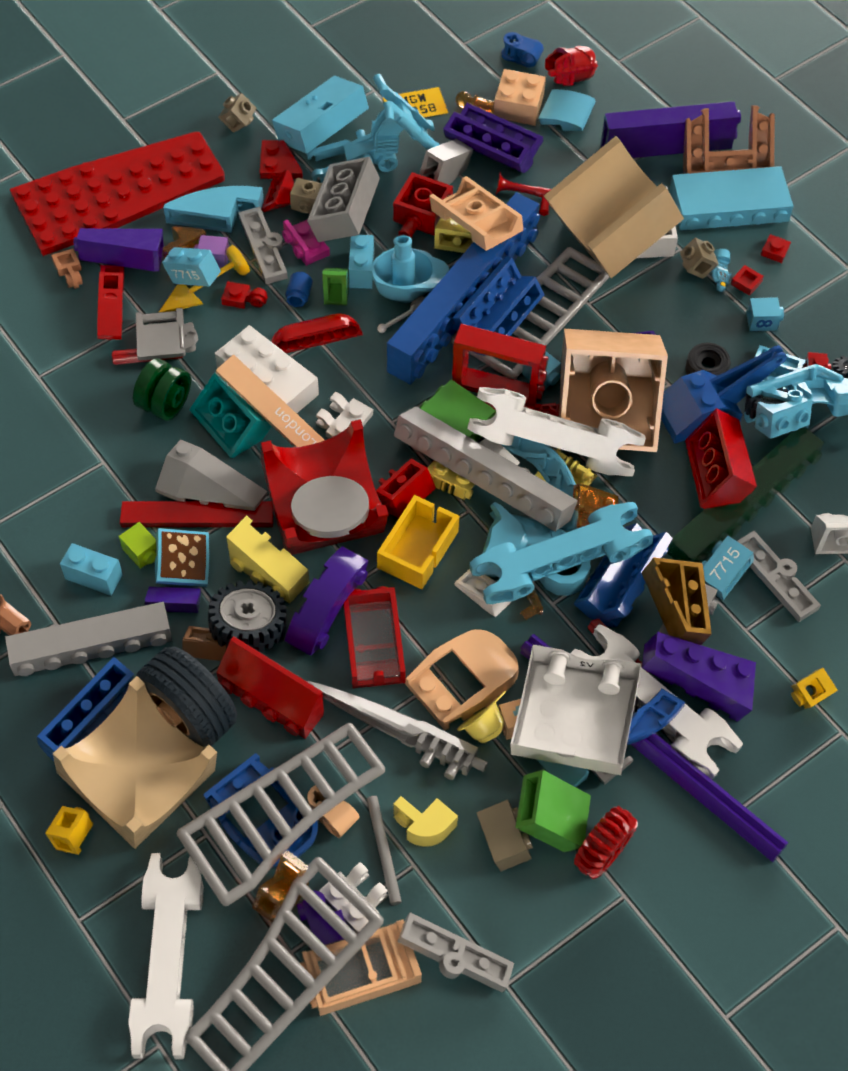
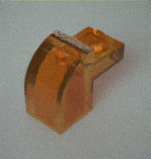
[252,851,309,923]

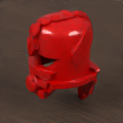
[545,46,598,86]

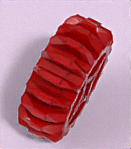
[574,806,638,879]

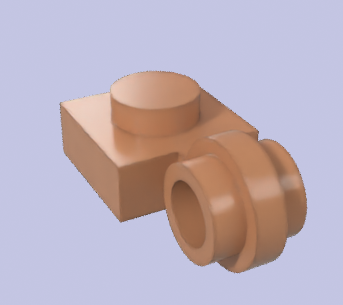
[51,249,83,289]

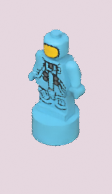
[711,249,732,292]

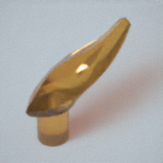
[521,589,543,620]

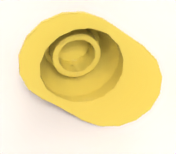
[457,691,506,743]

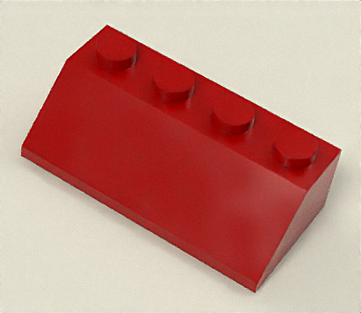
[685,408,757,509]
[216,636,324,739]

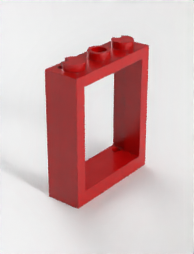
[452,323,549,406]

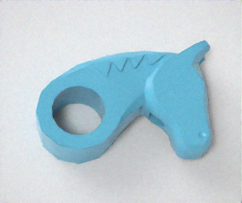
[482,502,591,596]

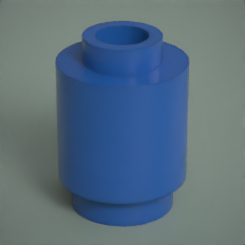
[286,272,313,307]

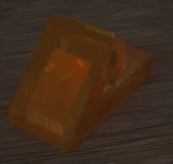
[162,226,206,259]

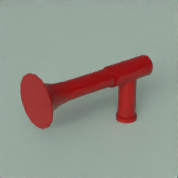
[496,172,551,216]

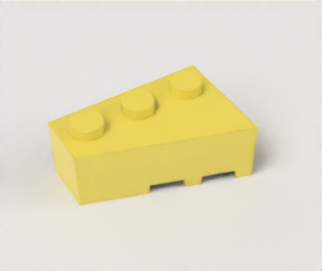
[226,515,309,604]

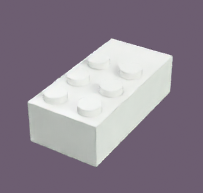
[215,325,319,413]

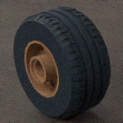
[136,647,237,747]

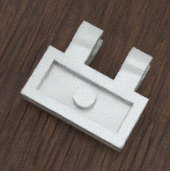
[316,392,373,438]
[319,862,388,934]

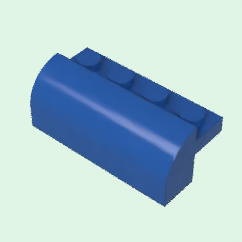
[453,257,545,356]
[574,523,673,627]
[37,657,134,761]

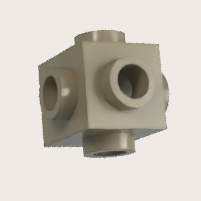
[218,93,257,133]
[290,178,322,214]
[680,237,719,279]

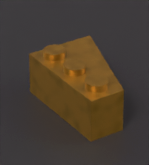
[641,557,712,645]

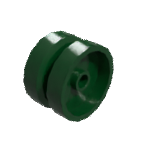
[132,358,191,421]

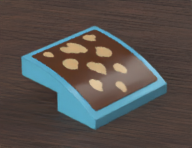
[155,528,209,587]

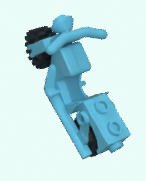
[744,355,848,439]

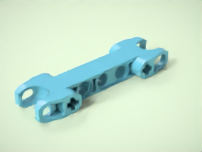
[470,502,653,604]

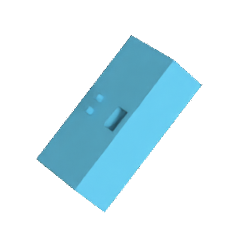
[272,76,369,154]

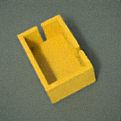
[377,495,459,589]

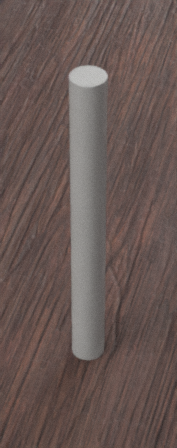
[367,796,402,906]

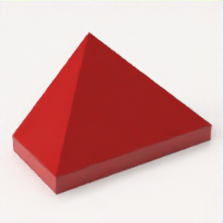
[261,169,294,212]

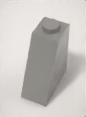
[419,139,474,185]

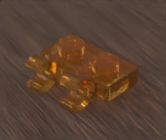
[573,483,619,528]

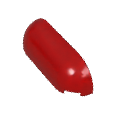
[271,313,363,353]

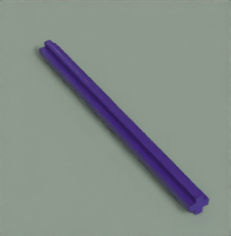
[520,634,789,862]

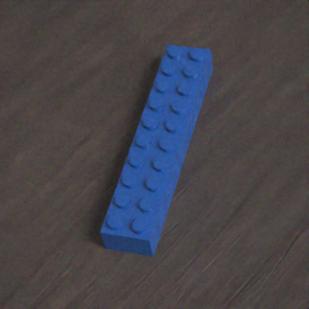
[387,192,540,385]

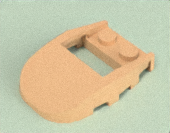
[405,630,519,730]

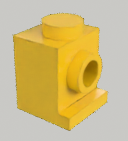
[791,668,838,709]
[45,806,93,855]

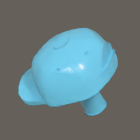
[371,235,449,303]

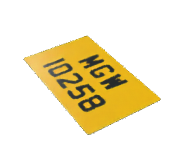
[383,87,448,118]

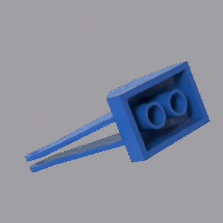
[661,346,787,443]

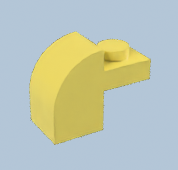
[394,796,458,847]

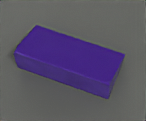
[144,586,201,613]

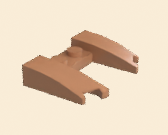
[683,105,775,174]

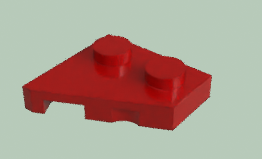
[260,140,303,179]

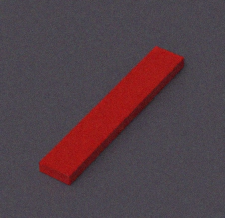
[120,501,274,527]

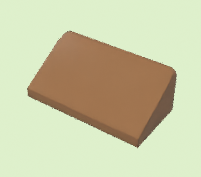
[182,626,226,661]

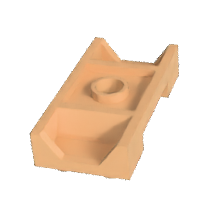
[429,176,523,251]

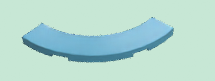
[500,436,581,532]

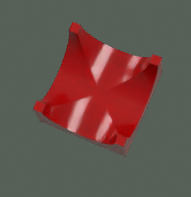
[261,419,388,555]

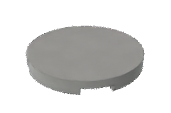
[291,476,369,538]

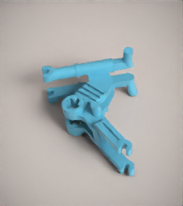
[306,74,440,182]

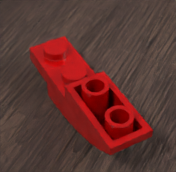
[97,265,124,340]

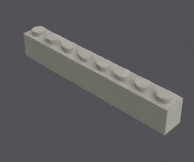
[394,407,578,532]

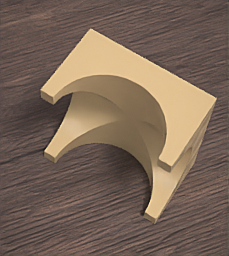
[53,676,217,849]

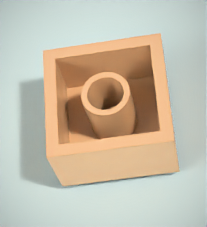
[494,69,546,126]

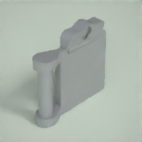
[136,308,198,360]

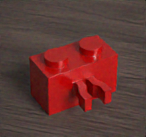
[376,459,436,519]

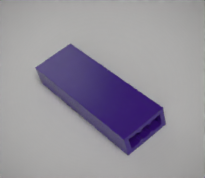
[600,101,741,158]

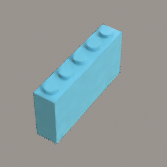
[669,166,794,230]

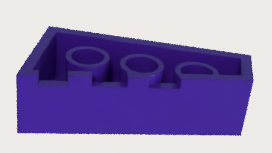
[642,632,756,722]

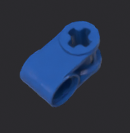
[501,32,544,68]

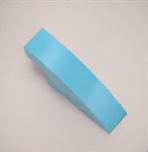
[164,186,264,233]

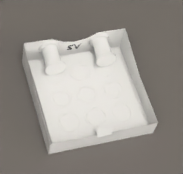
[511,645,641,775]

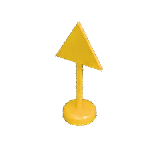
[159,245,250,313]

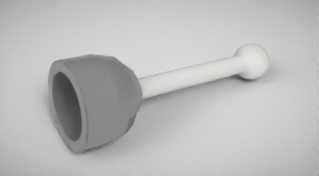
[377,296,425,333]

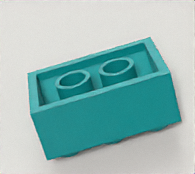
[189,372,272,458]

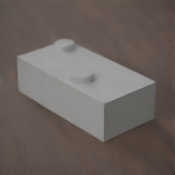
[307,156,380,242]

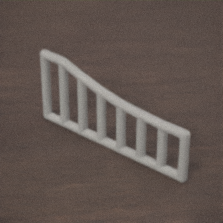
[451,247,609,380]
[177,723,385,906]
[185,857,384,1071]

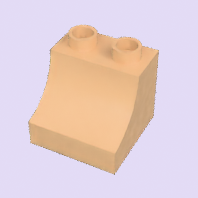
[559,329,668,452]

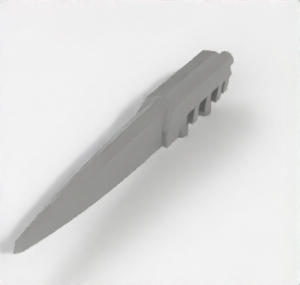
[307,681,488,780]

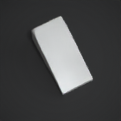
[454,569,511,617]

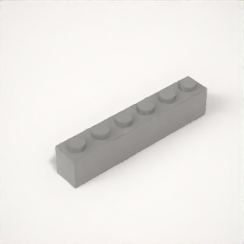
[5,602,172,676]

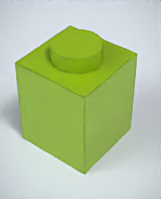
[119,522,157,569]

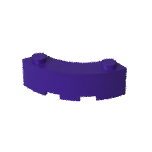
[284,546,368,656]

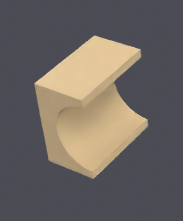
[544,136,684,278]

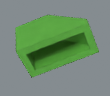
[322,268,349,306]

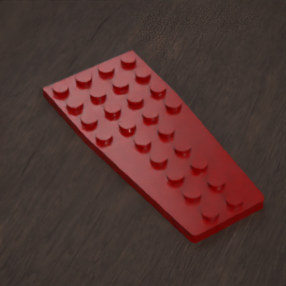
[10,131,225,256]

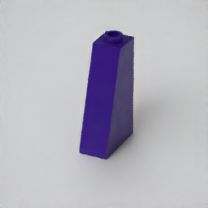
[74,228,164,271]

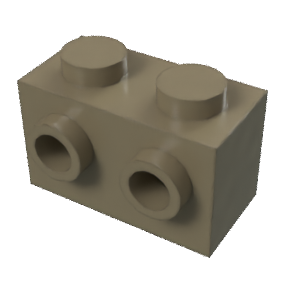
[477,800,533,871]

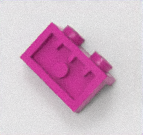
[282,219,330,266]

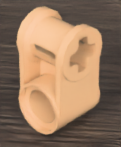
[307,785,360,838]

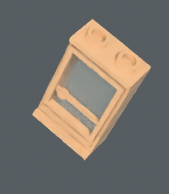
[300,919,422,1016]

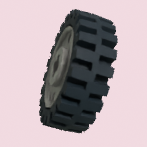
[208,580,287,653]

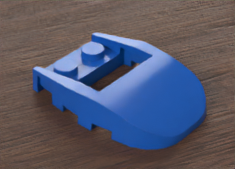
[203,753,318,869]

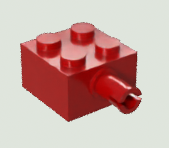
[393,172,453,239]

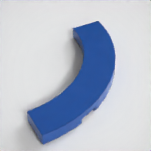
[627,688,685,745]

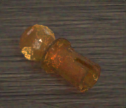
[455,91,495,114]

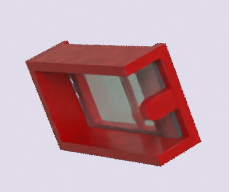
[343,586,406,689]

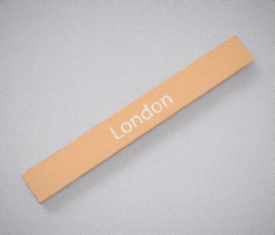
[216,354,324,447]

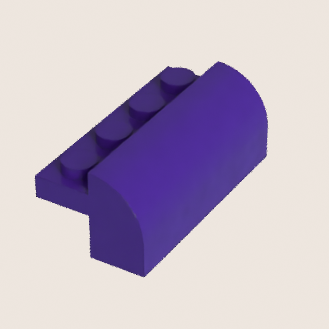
[443,103,543,173]

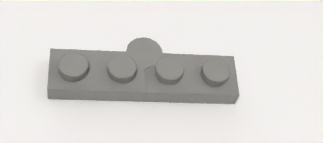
[238,207,288,284]
[737,531,821,622]
[397,913,514,993]

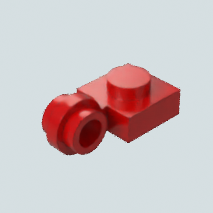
[221,281,268,309]

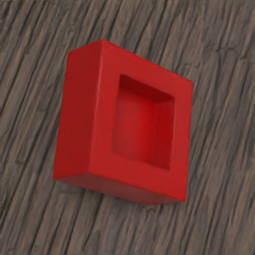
[761,234,791,263]
[730,265,764,296]

